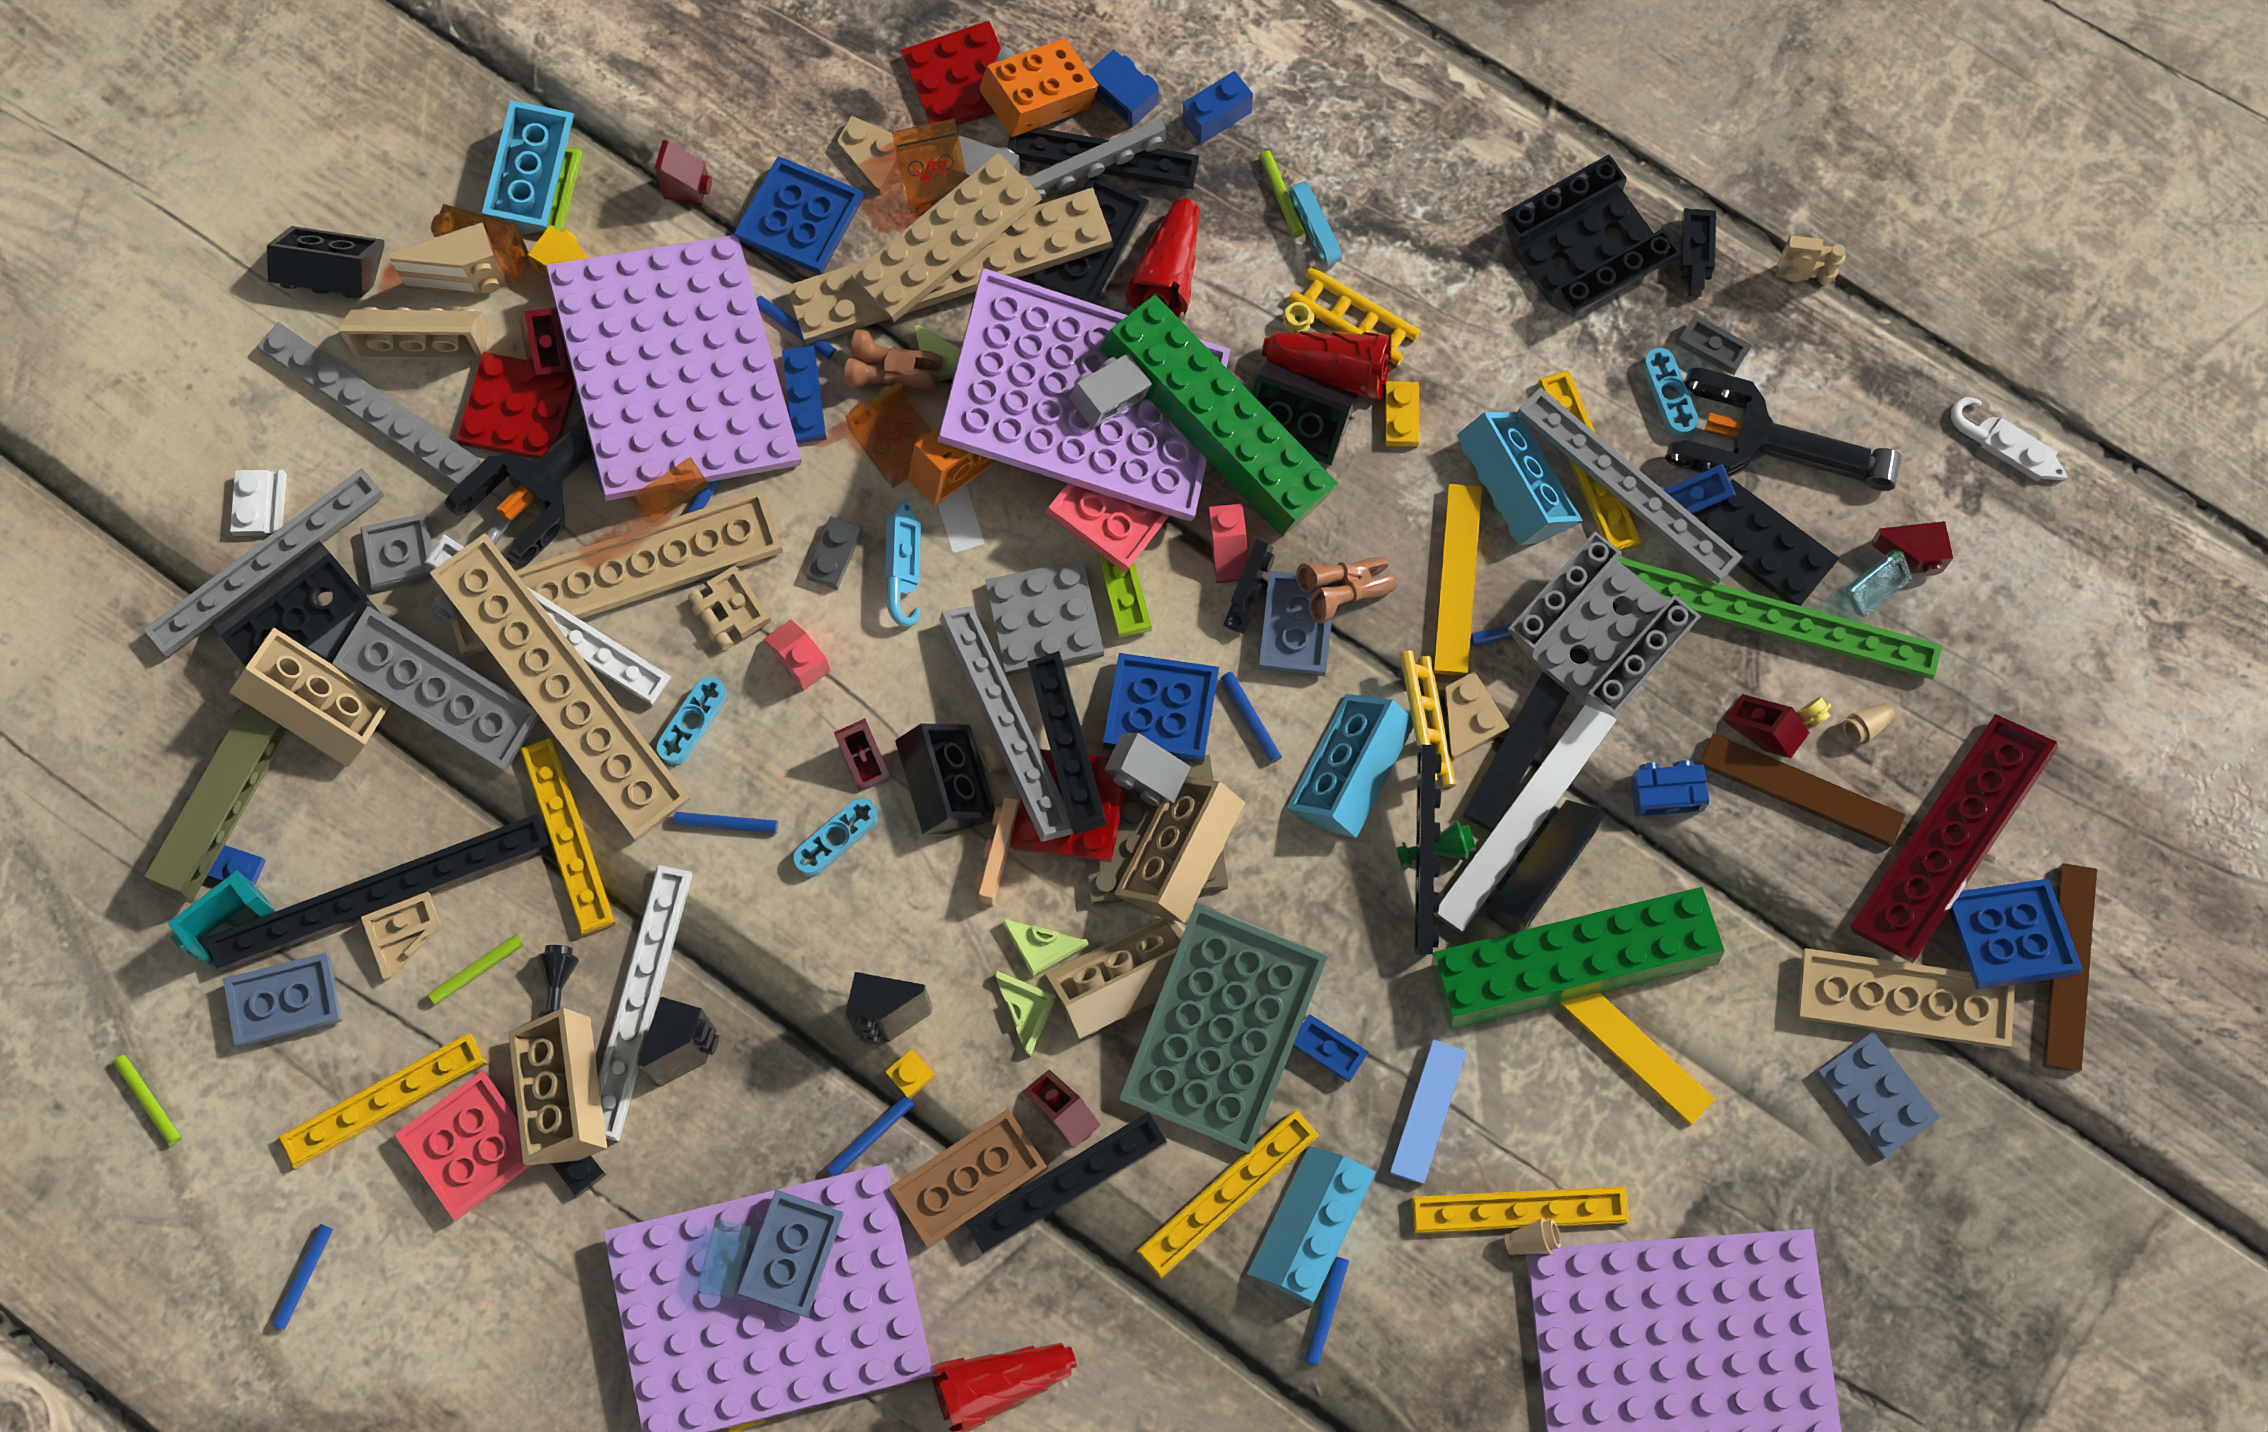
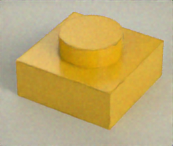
[885,1049,936,1099]

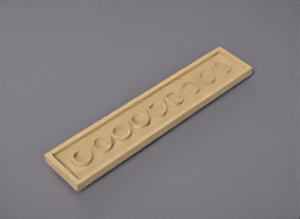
[787,188,1113,345]
[451,489,783,658]
[430,533,691,841]

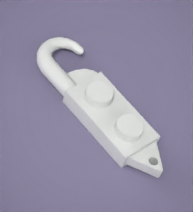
[1951,397,2068,482]

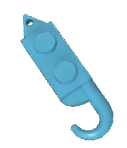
[885,499,921,627]

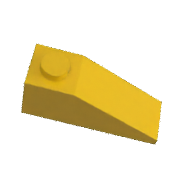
[527,225,587,277]

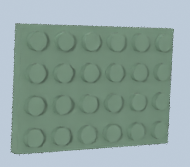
[1119,902,1329,1154]

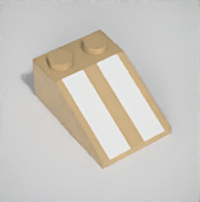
[388,223,507,295]

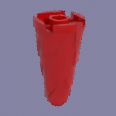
[1125,198,1201,319]
[1262,331,1392,400]
[930,1343,1077,1432]

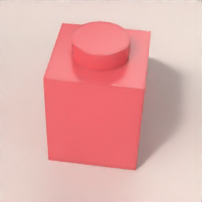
[1208,503,1248,583]
[764,619,831,691]

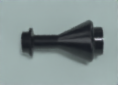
[537,945,579,1017]

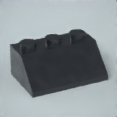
[267,226,385,298]
[1251,362,1358,465]
[895,723,995,835]
[845,972,933,1044]
[637,997,719,1087]

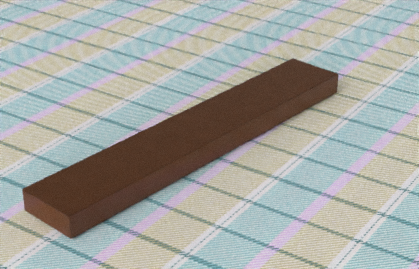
[1699,733,1905,847]
[2043,863,2097,1073]

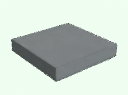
[360,513,434,592]

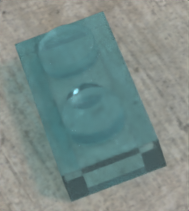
[1845,550,1913,618]
[697,1219,752,1300]

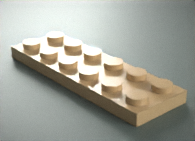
[851,153,1041,322]
[1797,948,2015,1049]

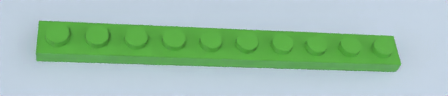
[1618,557,1942,680]

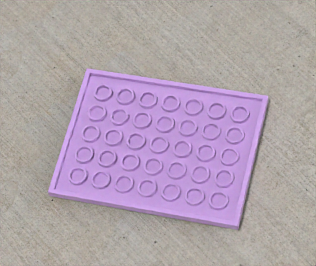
[546,235,801,501]
[937,268,1231,522]
[604,1164,934,1432]
[1526,1229,1842,1432]

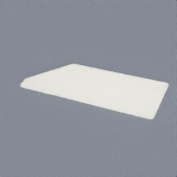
[938,485,984,553]

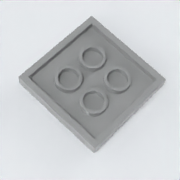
[985,559,1104,676]

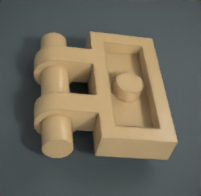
[1776,235,1846,285]
[688,565,771,651]

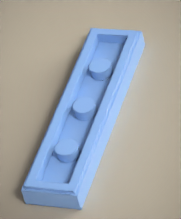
[1389,1039,1467,1185]

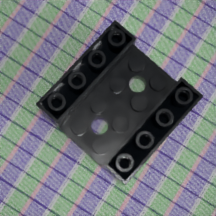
[1501,154,1681,316]
[211,541,379,676]

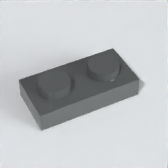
[1677,314,1752,376]
[806,516,862,590]

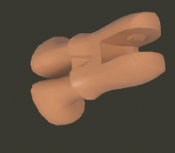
[844,329,944,390]
[1296,557,1397,623]

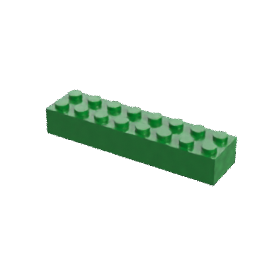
[1100,294,1338,537]
[1431,887,1725,1030]

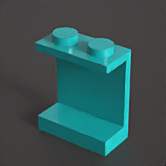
[168,870,276,965]

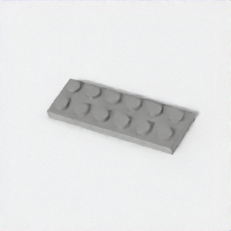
[332,606,540,770]

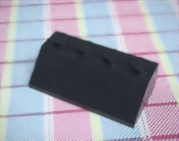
[1485,799,1606,933]

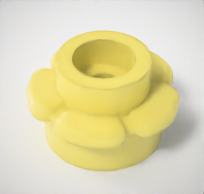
[1282,302,1314,333]
[1798,697,1831,727]

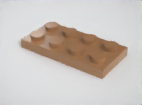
[889,1109,1048,1249]

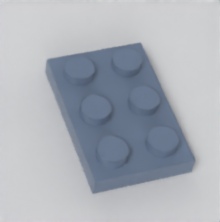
[1258,571,1335,677]
[223,952,342,1048]
[1815,1032,1940,1160]
[738,1189,844,1318]

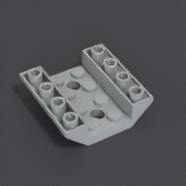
[1508,531,1701,717]

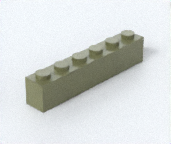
[144,703,289,903]

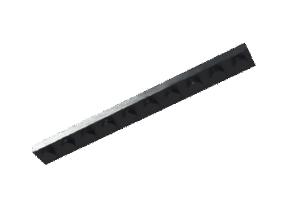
[207,814,551,972]

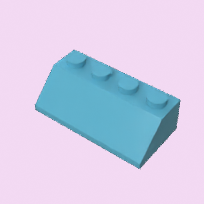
[482,100,574,237]
[1457,412,1583,545]
[1286,694,1413,838]
[1247,1146,1376,1307]

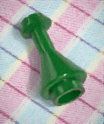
[1396,820,1476,869]

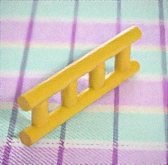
[1288,266,1421,366]
[1400,651,1456,788]

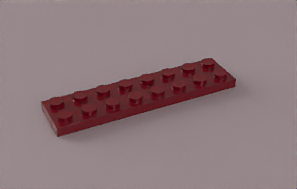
[1850,714,2058,963]

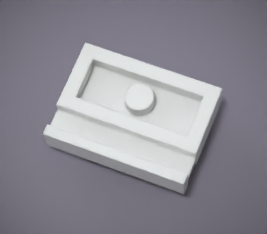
[230,469,287,537]

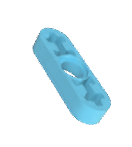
[1289,181,1342,267]
[1643,348,1698,438]
[657,677,727,766]
[794,798,878,877]

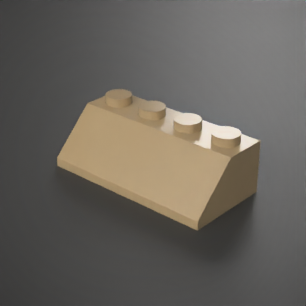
[339,307,488,361]
[229,628,391,767]
[1114,777,1245,923]
[1045,917,1184,1039]
[508,1008,607,1165]

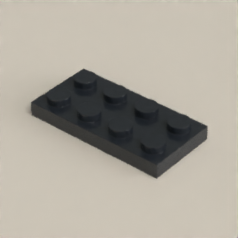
[1034,176,1149,304]
[1698,479,1839,606]

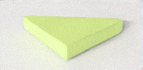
[914,325,961,382]
[1002,918,1089,978]
[995,971,1057,1057]

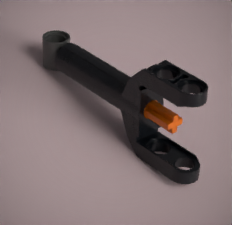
[1665,368,1902,491]
[445,416,593,568]

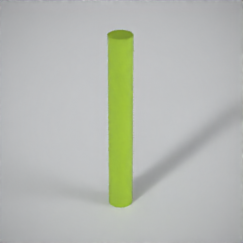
[1259,150,1305,238]
[428,934,524,1005]
[113,1055,182,1146]

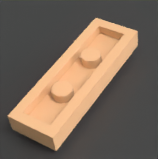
[975,797,1019,906]

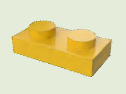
[1385,381,1419,447]

